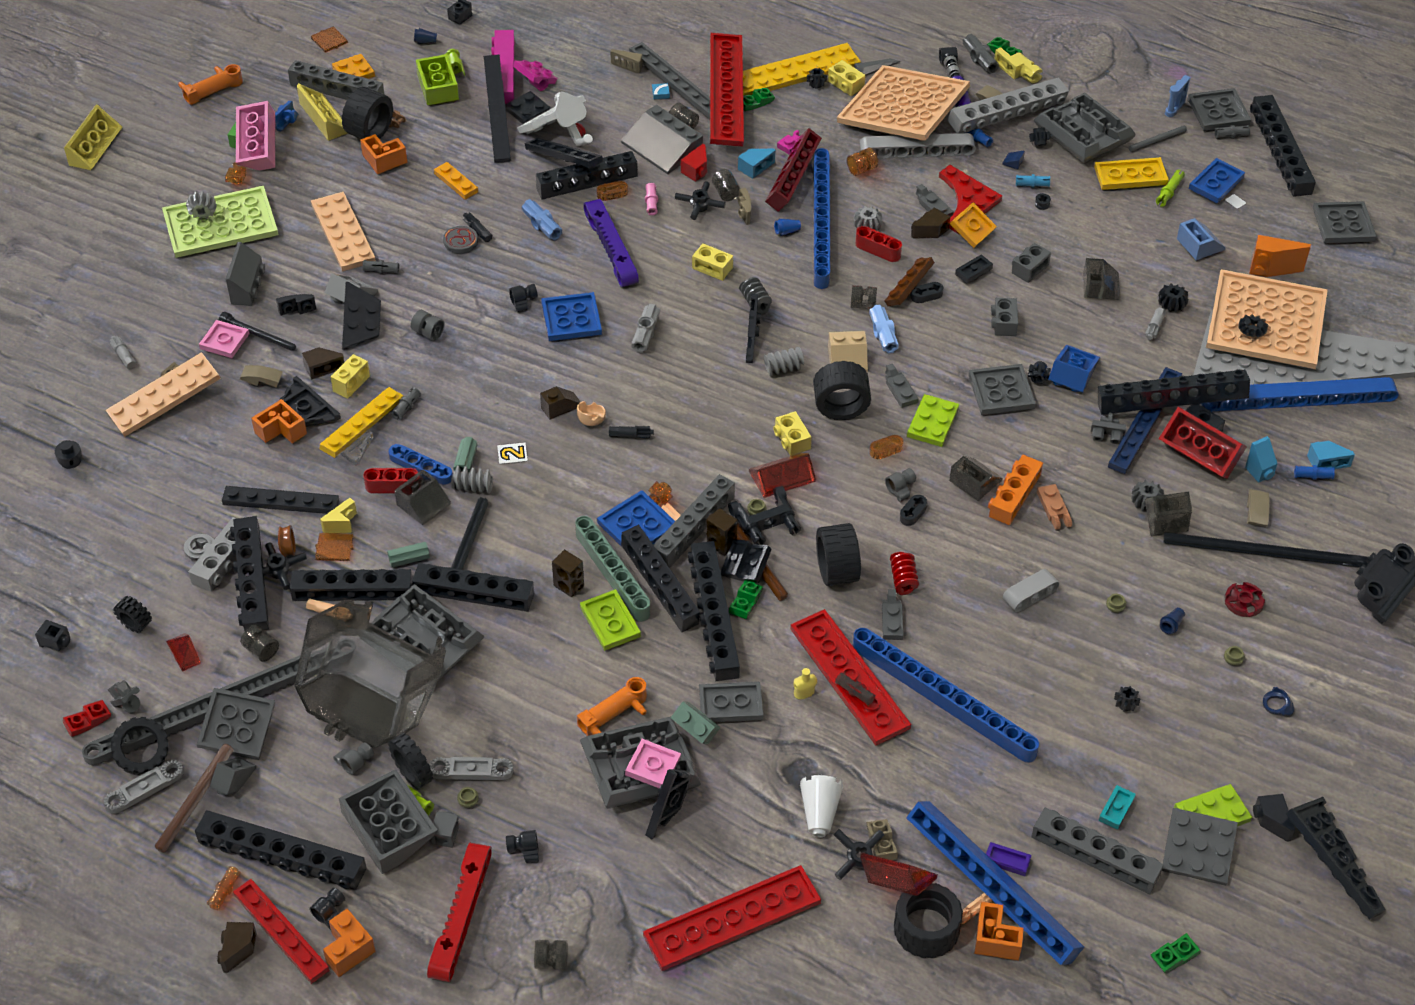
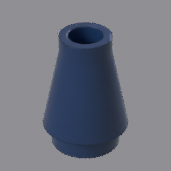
[414,28,437,44]
[1160,608,1185,634]

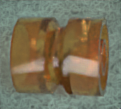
[847,147,878,176]

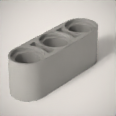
[1003,569,1060,612]

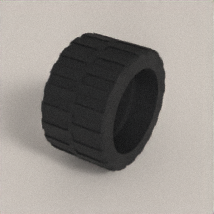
[341,86,393,139]
[813,361,871,420]
[816,523,861,586]
[894,882,963,958]

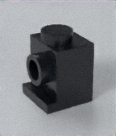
[447,0,473,25]
[35,620,70,651]

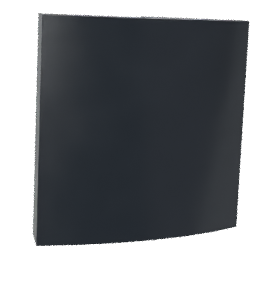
[721,539,772,583]

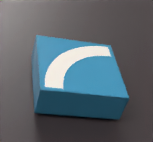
[652,83,670,99]

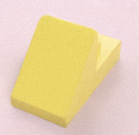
[320,498,357,533]

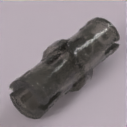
[835,672,876,706]

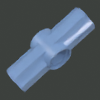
[522,199,562,240]

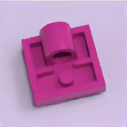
[513,60,558,91]

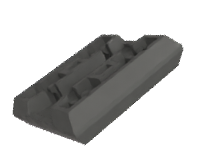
[1034,93,1136,163]
[359,584,484,689]
[580,716,701,809]

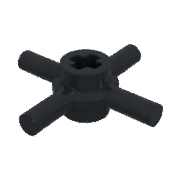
[675,181,726,220]
[248,542,307,590]
[834,829,886,881]

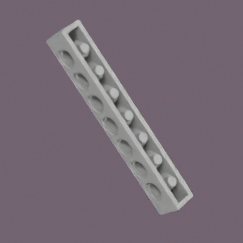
[947,77,1069,133]

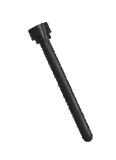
[218,311,296,351]

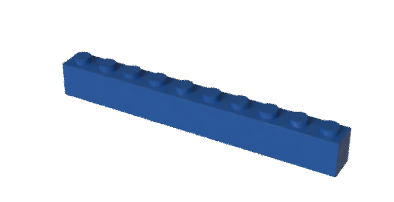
[906,801,1084,965]

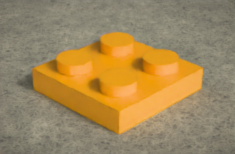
[332,54,375,79]
[950,203,997,248]

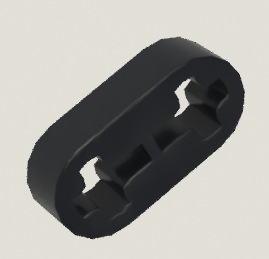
[911,282,944,303]
[900,495,927,526]

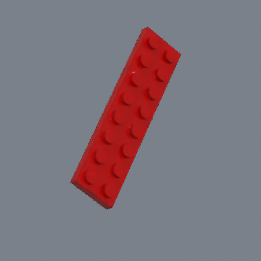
[790,609,911,746]
[643,865,821,971]

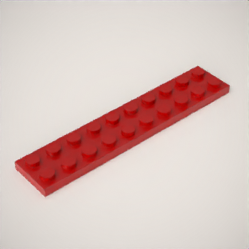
[710,33,744,147]

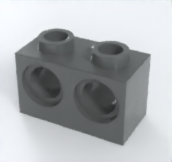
[1011,243,1051,283]
[991,297,1018,336]

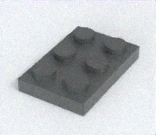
[699,682,763,722]

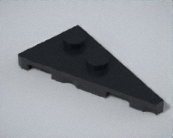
[746,294,761,363]

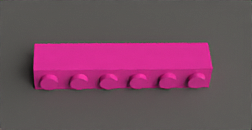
[491,30,515,104]

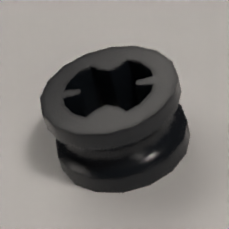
[1035,193,1051,210]

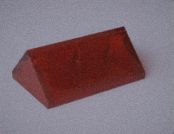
[749,453,816,498]
[860,853,938,896]

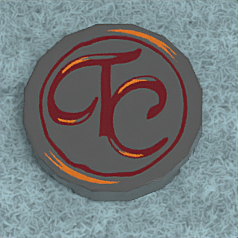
[443,226,478,254]

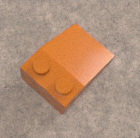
[1249,235,1311,277]

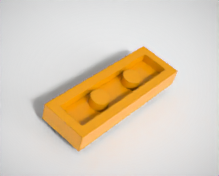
[434,162,478,200]

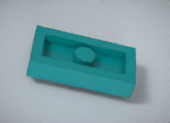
[1098,785,1136,830]

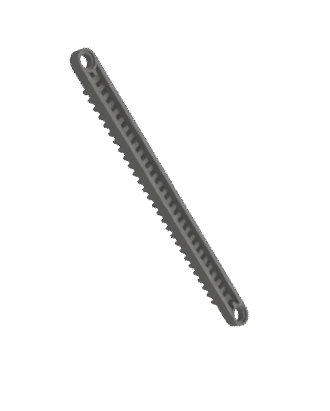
[82,637,357,765]

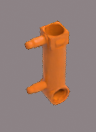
[178,64,243,105]
[577,677,647,736]

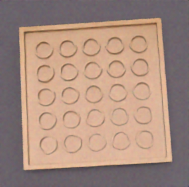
[837,65,970,140]
[1206,269,1327,369]

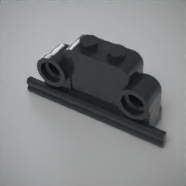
[1354,543,1415,624]

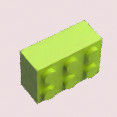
[416,54,459,105]

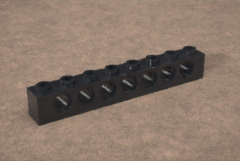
[1250,95,1316,197]
[1098,369,1250,415]
[688,541,740,682]
[195,810,367,890]

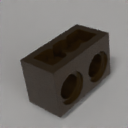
[706,508,738,556]
[552,549,584,597]

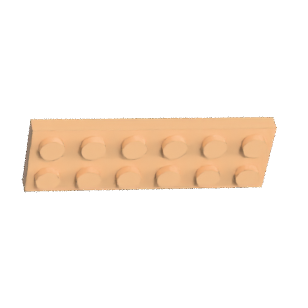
[311,192,376,272]
[106,352,221,437]

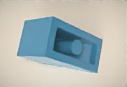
[738,148,776,179]
[1245,436,1277,483]
[1307,441,1355,469]

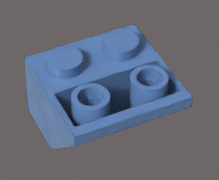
[1177,218,1226,260]

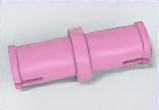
[645,183,658,215]

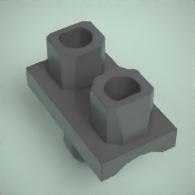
[1090,413,1126,444]
[108,680,140,713]

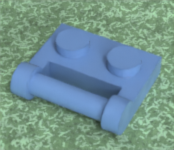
[1165,75,1191,117]

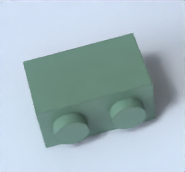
[671,701,721,744]

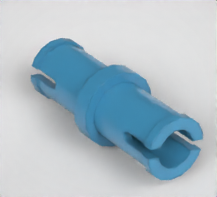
[1016,174,1050,188]

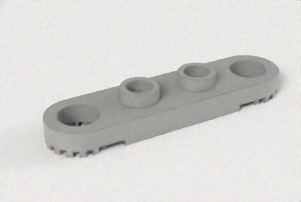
[429,757,513,780]
[103,760,184,814]

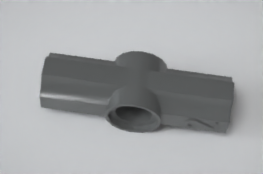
[963,34,999,74]

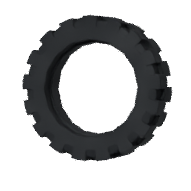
[111,717,169,775]
[388,733,433,789]

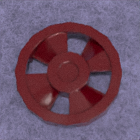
[1224,582,1265,617]

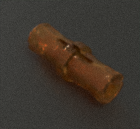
[207,866,241,910]

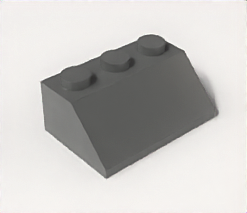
[226,242,265,306]

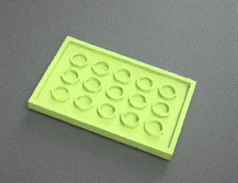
[162,186,278,258]

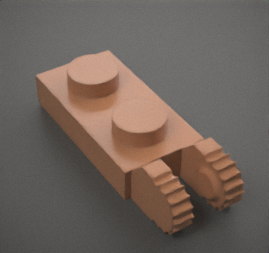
[1037,484,1072,530]

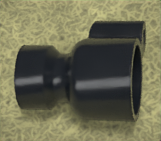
[509,284,538,312]
[506,830,539,863]
[309,888,345,930]

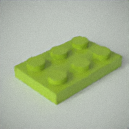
[907,394,959,447]
[580,589,641,651]
[1174,784,1252,827]

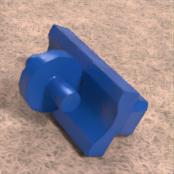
[275,101,298,132]

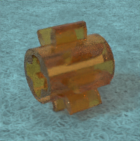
[648,481,673,505]

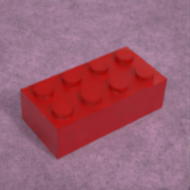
[1159,407,1247,479]

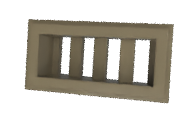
[610,49,643,73]

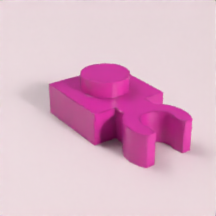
[777,130,800,155]

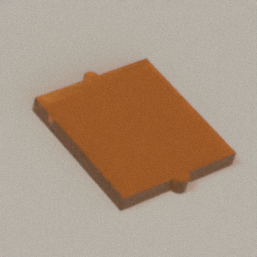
[311,26,348,53]
[315,533,354,561]

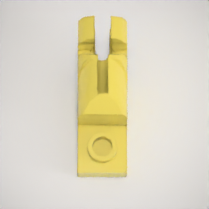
[995,47,1043,84]

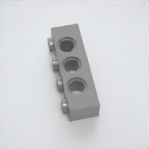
[188,517,250,592]

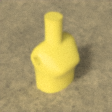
[793,668,817,699]

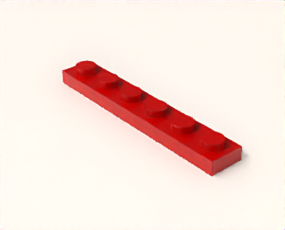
[233,879,330,984]

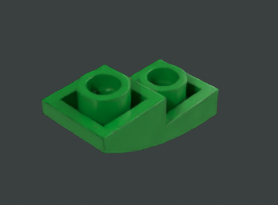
[987,37,1023,56]
[743,88,775,111]
[729,580,763,619]
[1150,933,1201,973]

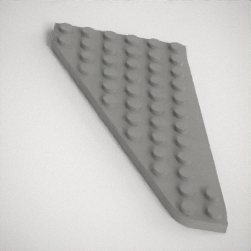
[1193,311,1415,385]

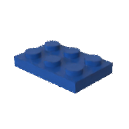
[1188,158,1245,203]

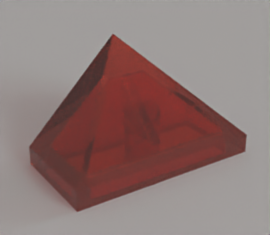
[166,633,201,671]

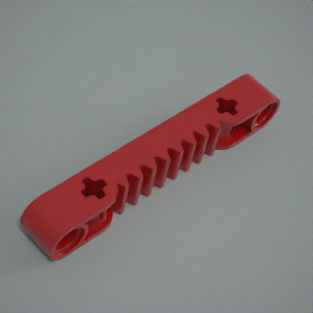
[427,842,492,982]

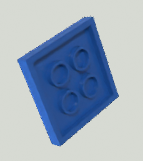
[541,292,602,341]
[597,490,675,548]

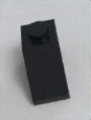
[1253,794,1295,842]

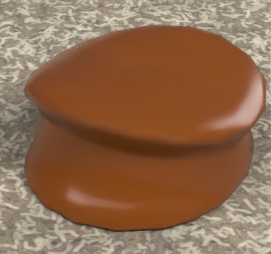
[278,525,296,557]

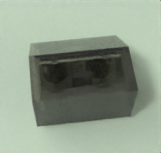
[1083,258,1120,300]
[949,456,1003,501]
[395,469,451,525]
[1145,491,1192,537]

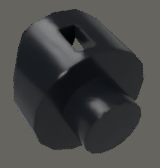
[54,440,82,469]

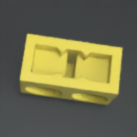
[828,60,865,96]
[692,244,733,281]
[331,354,370,399]
[773,411,811,456]

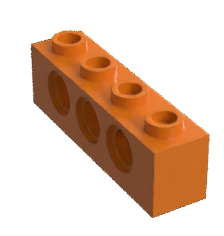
[988,455,1043,526]

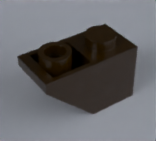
[911,207,950,239]
[217,922,257,973]

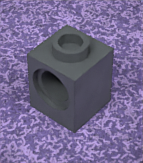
[431,811,459,848]

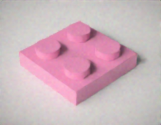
[199,320,249,358]
[625,739,681,788]

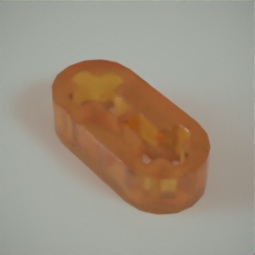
[596,181,628,201]
[870,435,903,459]

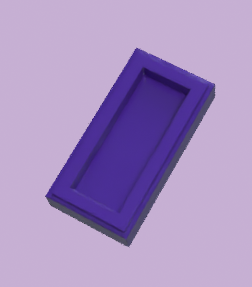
[986,842,1032,876]

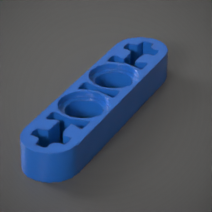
[389,444,453,485]

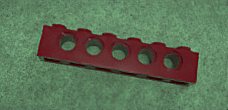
[765,128,822,212]

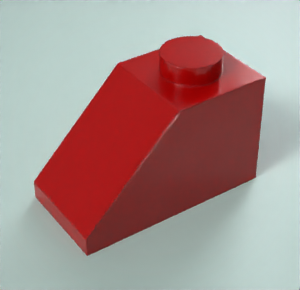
[681,144,707,182]

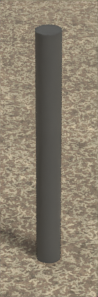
[1129,125,1187,152]

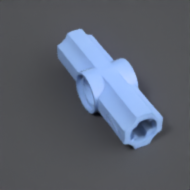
[869,305,899,354]

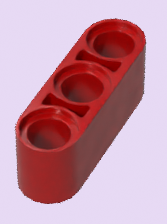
[855,226,902,262]
[363,468,420,494]

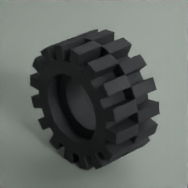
[113,596,152,633]

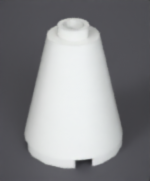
[800,775,843,838]

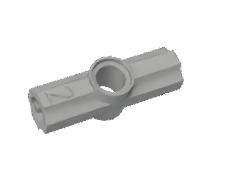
[632,304,660,353]

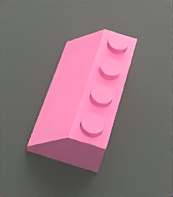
[236,101,275,171]

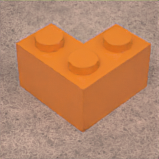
[360,134,408,174]
[251,399,307,444]
[974,902,1024,961]
[323,909,376,977]

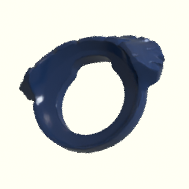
[1263,687,1294,716]

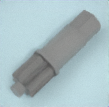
[1145,307,1166,340]
[110,336,136,369]

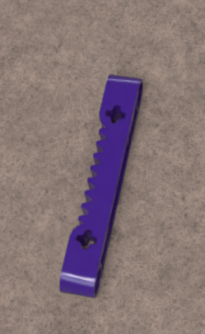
[583,199,639,287]

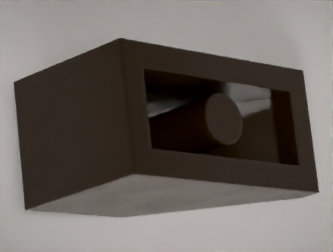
[302,347,345,380]
[540,386,581,420]

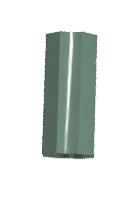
[453,437,478,472]
[387,542,430,567]

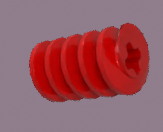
[890,552,919,595]

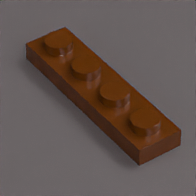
[884,257,935,306]

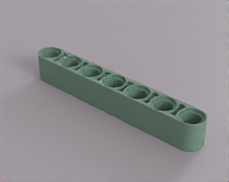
[575,516,650,622]

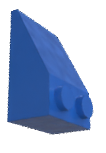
[1048,345,1100,392]

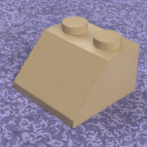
[828,331,868,372]

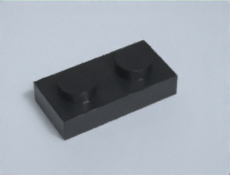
[955,254,993,284]

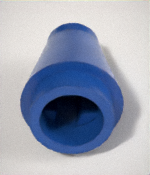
[774,218,801,236]

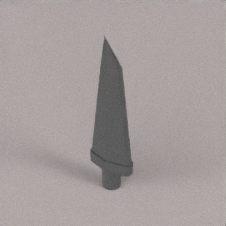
[854,58,900,76]

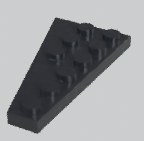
[1286,797,1385,920]

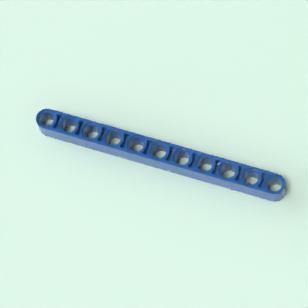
[814,148,830,289]
[1200,377,1399,411]
[853,628,1039,763]

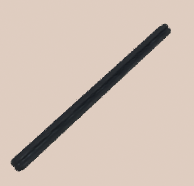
[1163,532,1369,567]

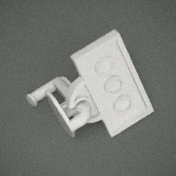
[517,92,593,146]

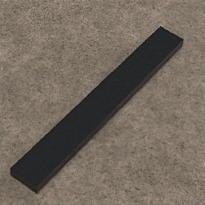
[483,54,511,163]

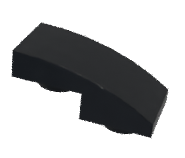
[276,294,317,316]

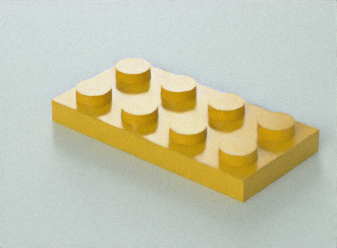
[1094,157,1169,190]

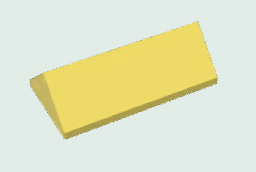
[297,83,348,141]
[64,104,122,170]

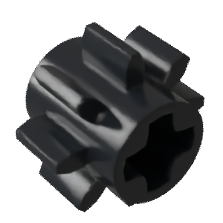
[807,68,827,89]
[1029,127,1050,146]
[1028,361,1051,384]
[1114,686,1141,712]

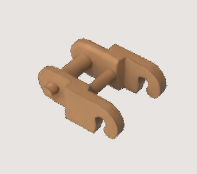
[389,110,406,128]

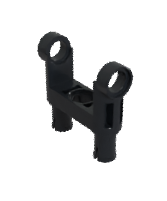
[728,486,801,545]

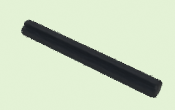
[451,497,488,570]

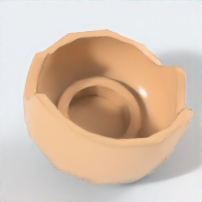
[577,401,606,426]

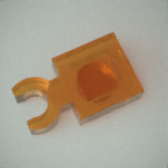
[225,162,246,184]

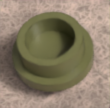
[747,499,766,515]
[1106,593,1126,612]
[1224,646,1245,665]
[457,787,479,808]

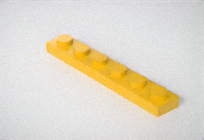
[319,387,403,458]

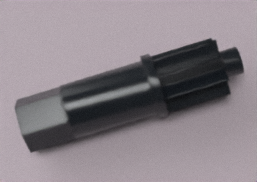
[463,212,493,242]
[609,426,654,439]

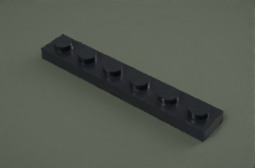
[525,138,603,168]
[221,486,339,514]

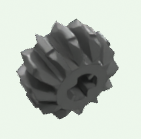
[1131,479,1164,512]

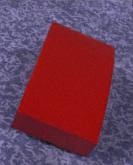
[63,700,111,737]

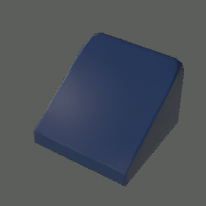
[1002,150,1025,169]

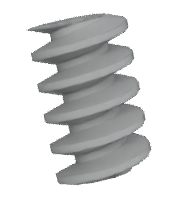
[764,347,804,376]
[451,466,493,493]

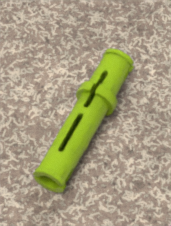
[1156,169,1185,207]

